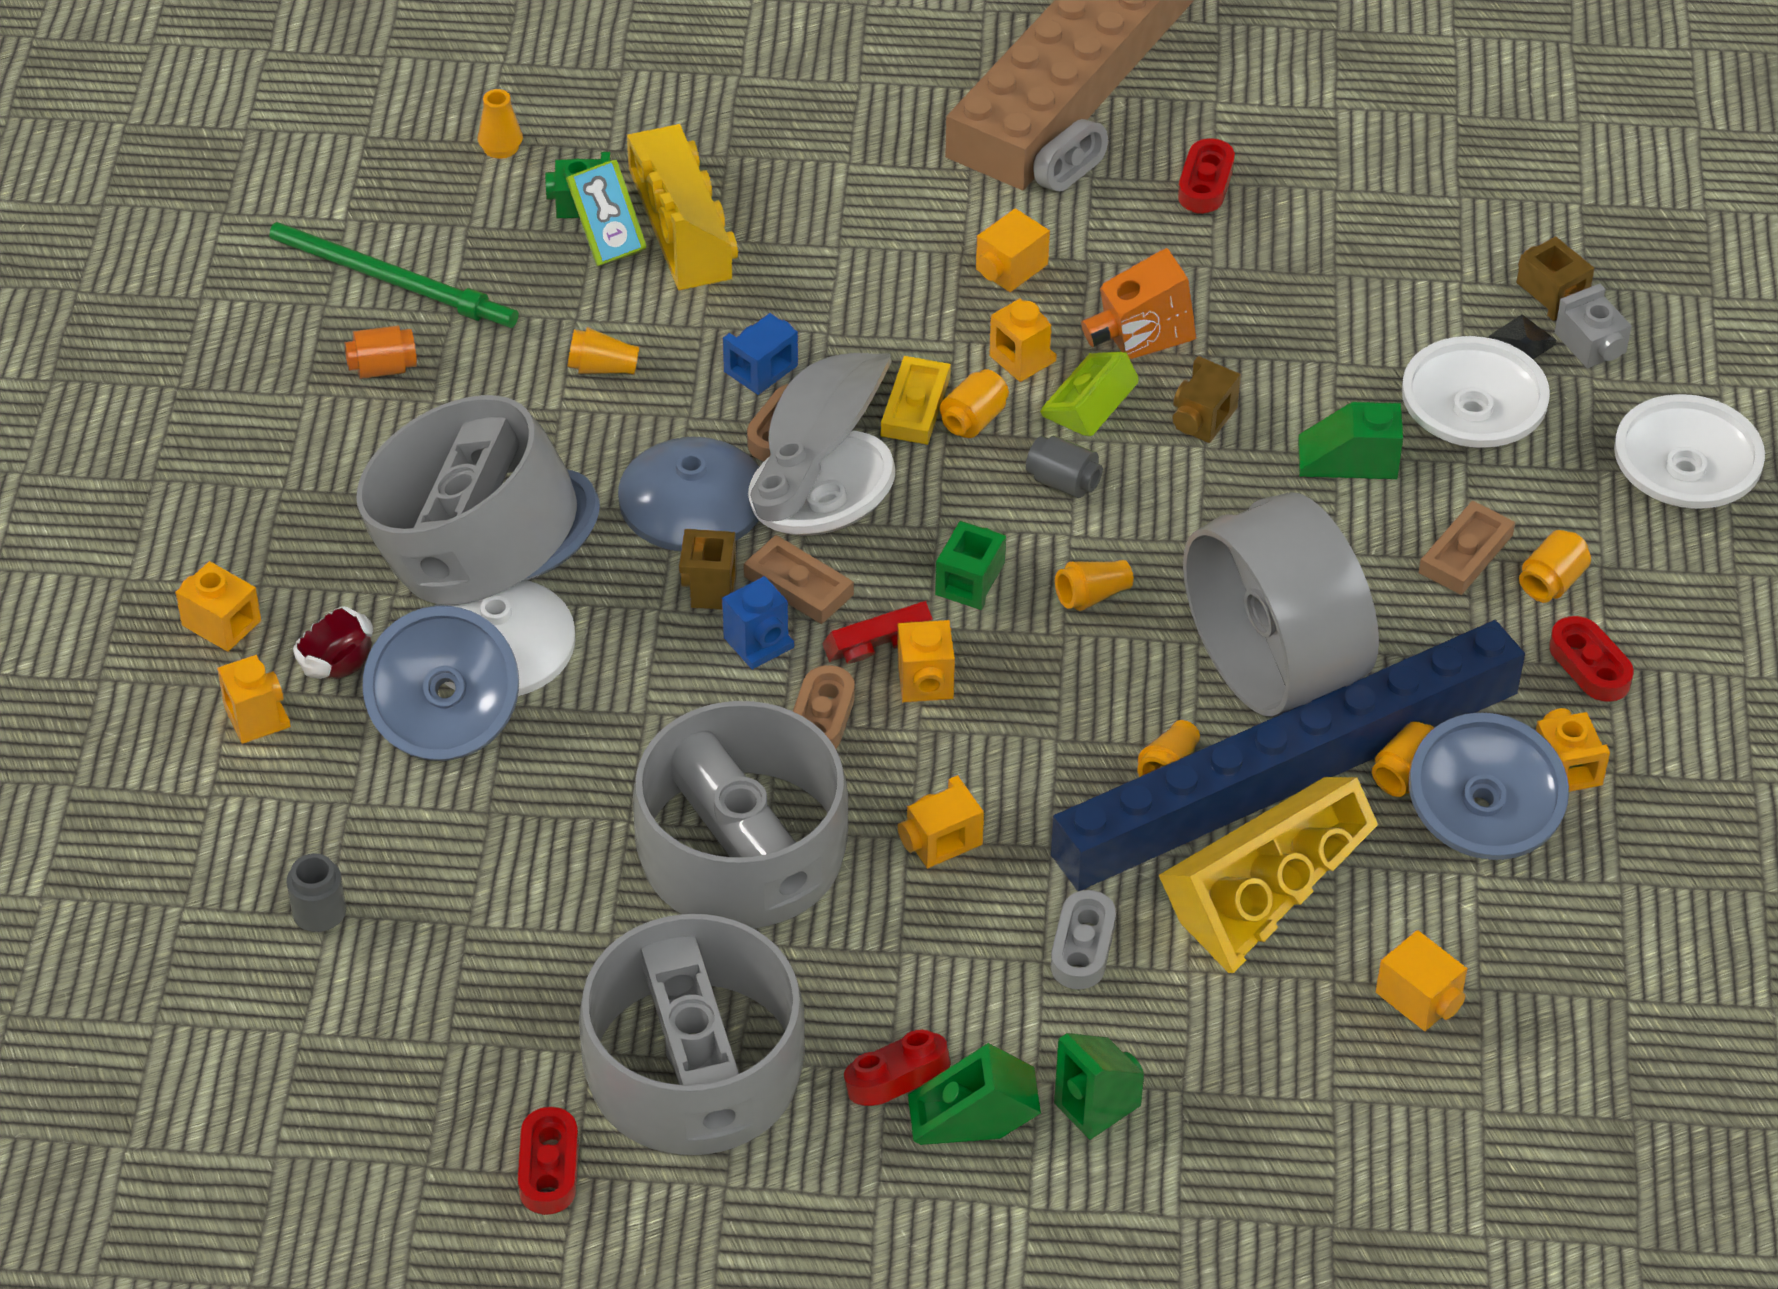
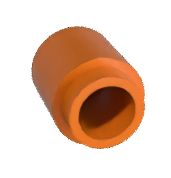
[345,325,417,379]

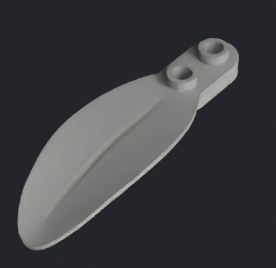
[750,353,892,521]

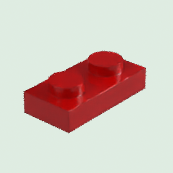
[822,601,933,664]

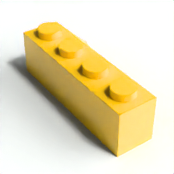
[627,124,738,291]
[1159,777,1378,973]

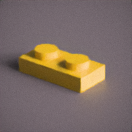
[881,356,951,445]

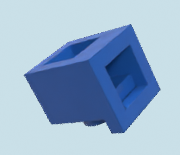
[723,313,798,395]
[722,576,794,670]

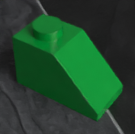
[1298,402,1403,479]
[1054,1033,1144,1140]
[908,1043,1041,1145]

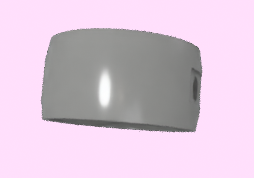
[356,395,577,605]
[1183,492,1379,716]
[633,701,848,928]
[579,914,805,1155]

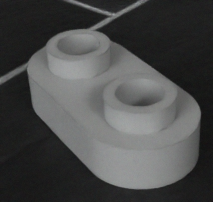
[1033,119,1108,192]
[1051,890,1116,989]

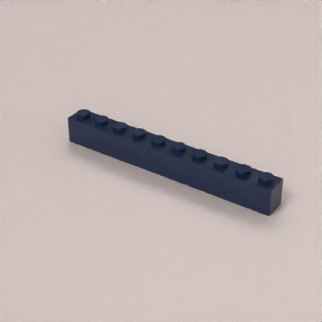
[1051,619,1525,892]

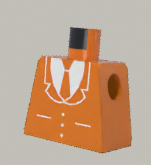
[1081,248,1197,359]

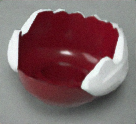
[293,607,373,679]

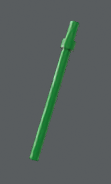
[269,222,519,328]

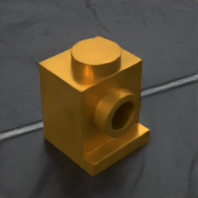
[1516,236,1594,321]
[1172,356,1241,443]
[679,529,736,610]

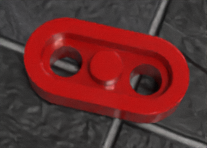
[1178,138,1235,214]
[1549,616,1634,702]
[844,1029,951,1106]
[518,1107,579,1215]

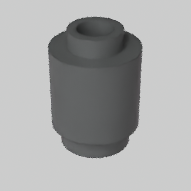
[1026,436,1103,498]
[287,853,346,932]

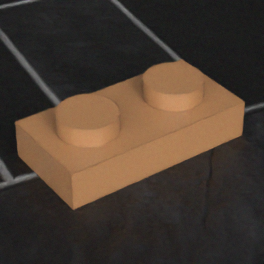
[1419,500,1515,595]
[744,535,854,624]

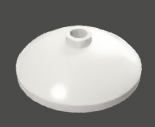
[1402,336,1550,448]
[1614,394,1765,509]
[748,431,895,536]
[435,580,575,696]

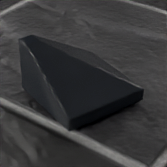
[1489,314,1556,359]

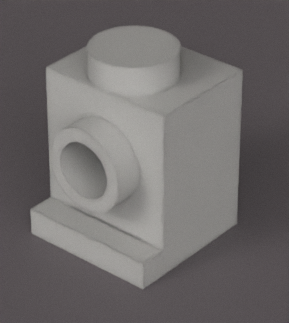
[1554,284,1632,368]

